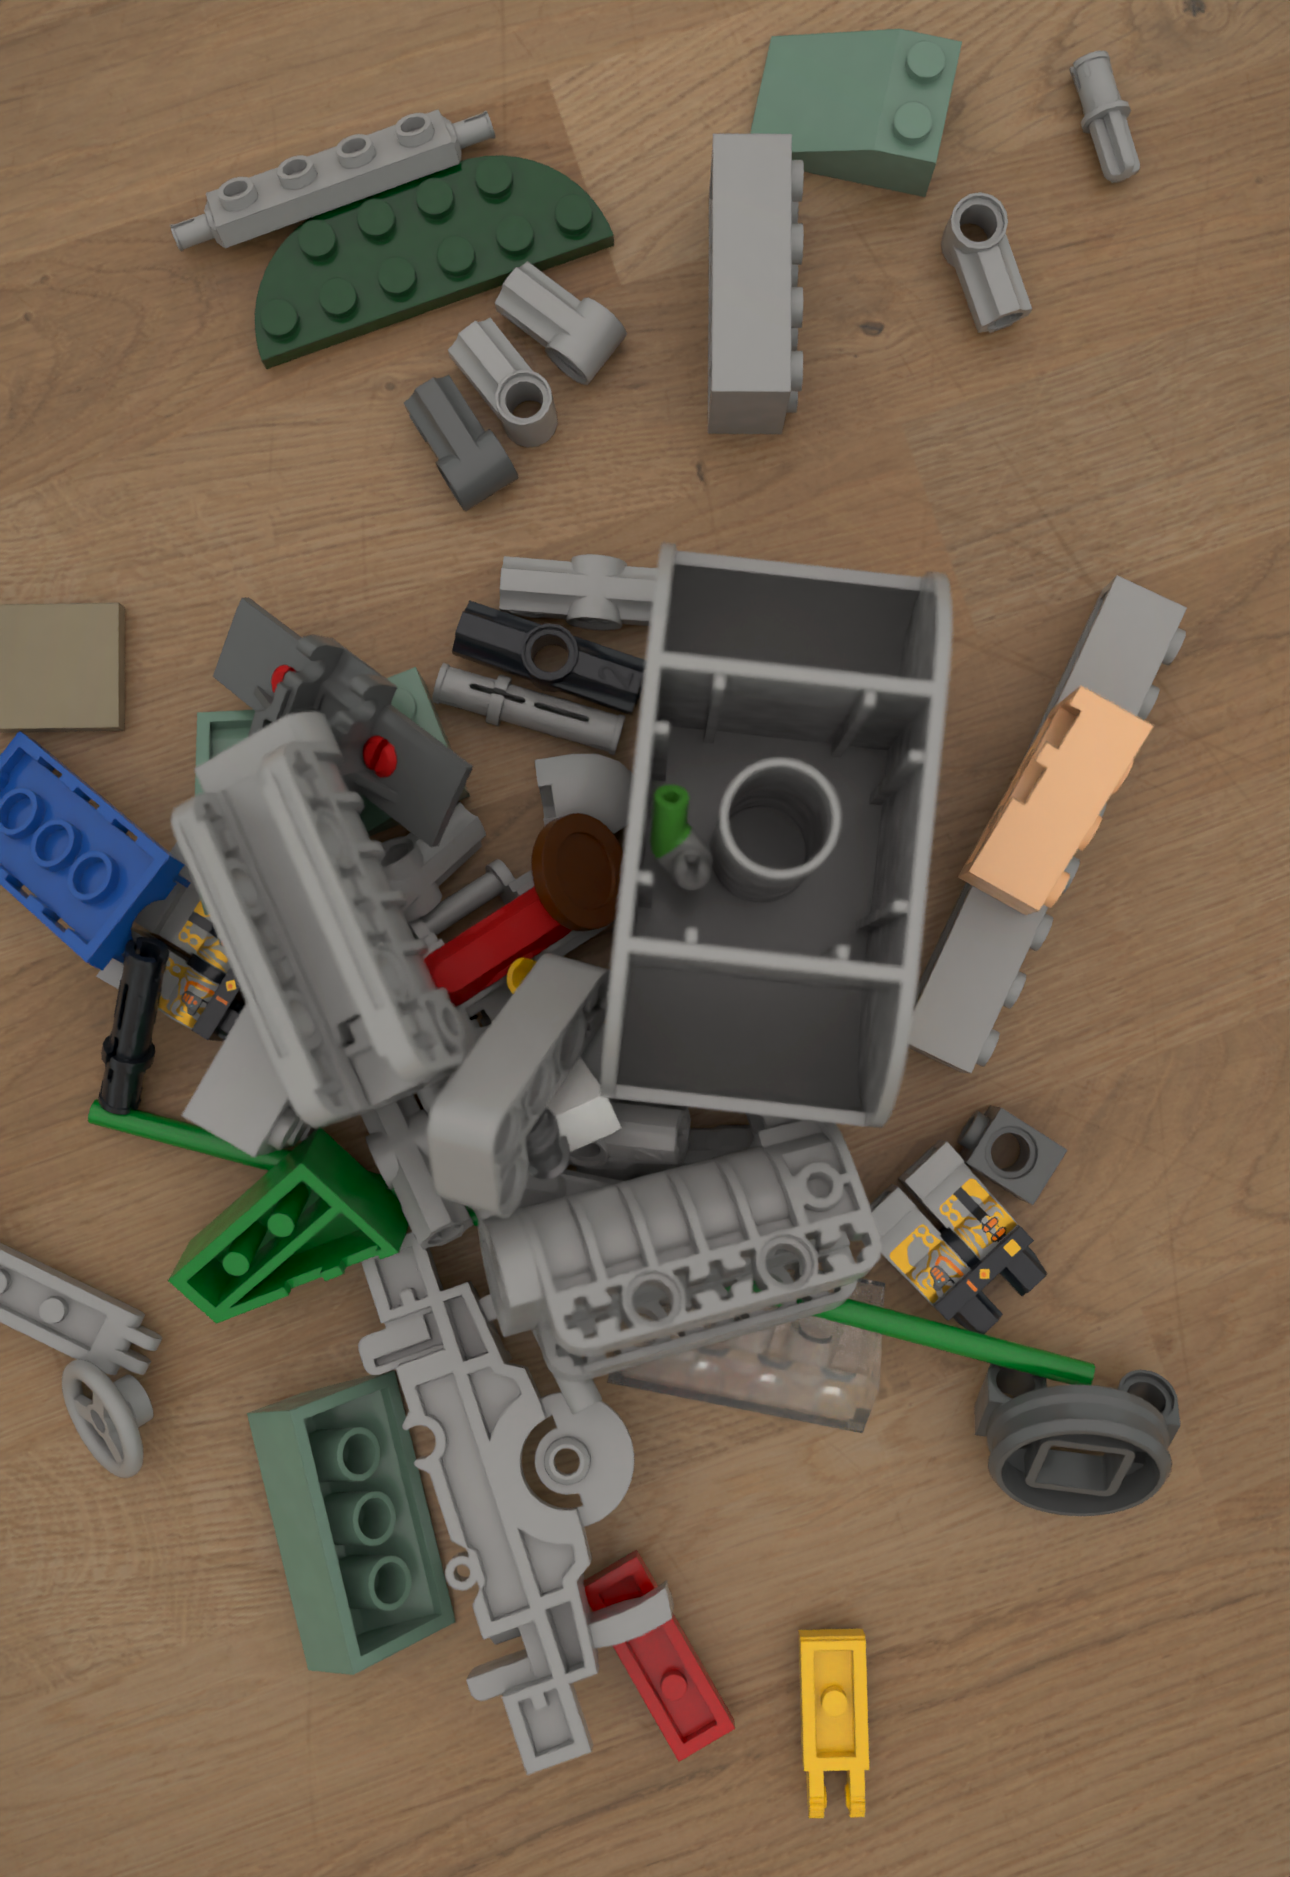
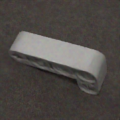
[427,953,611,1218]

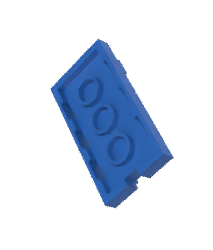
[0,731,191,971]

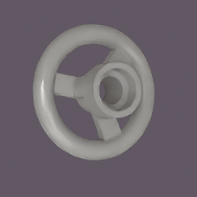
[62,1359,153,1478]

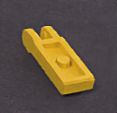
[798,1629,869,1818]

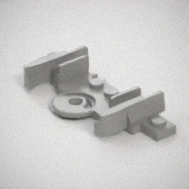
[358,1232,674,1775]

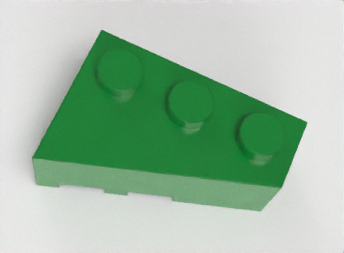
[168,1127,409,1324]

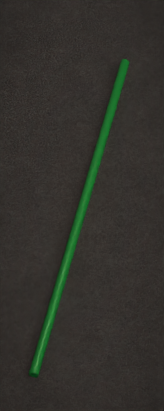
[88,1099,1095,1385]

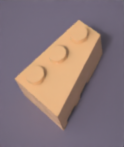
[958,686,1153,915]

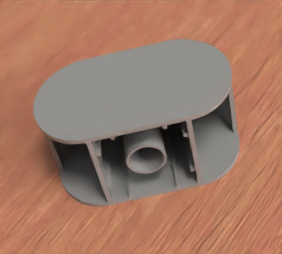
[600,542,952,1128]

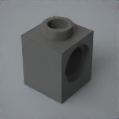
[957,1106,1067,1205]

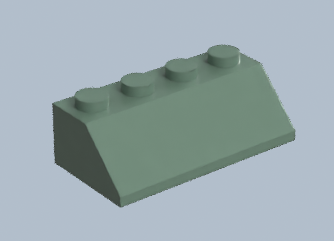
[247,1370,456,1675]

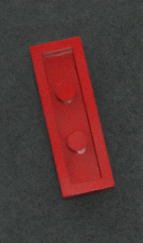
[583,1550,735,1762]

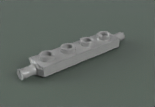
[170,109,495,252]

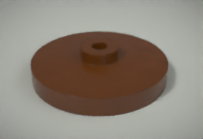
[531,813,624,932]

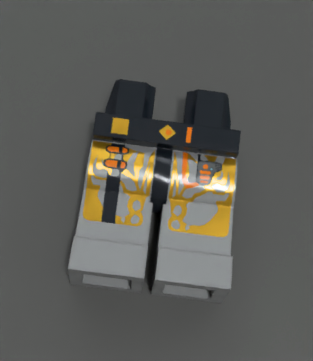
[96,880,247,1041]
[869,1140,1047,1334]

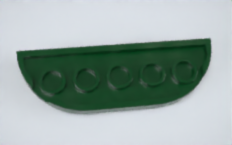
[255,155,614,369]

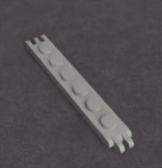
[0,1243,162,1375]

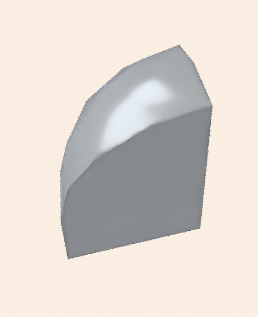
[535,754,633,834]

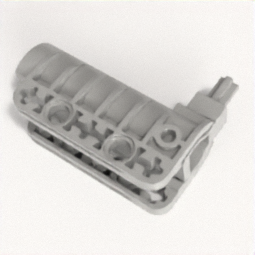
[171,711,490,1127]
[478,1113,882,1382]

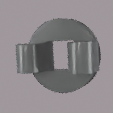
[974,1364,1181,1516]

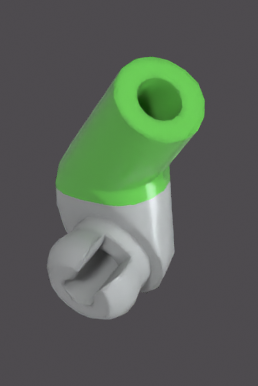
[650,785,713,890]

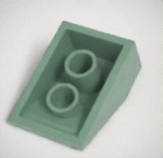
[750,29,962,197]

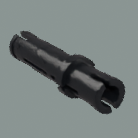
[98,937,170,1115]

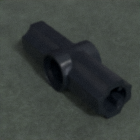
[452,600,646,716]

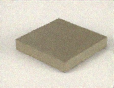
[0,603,125,733]

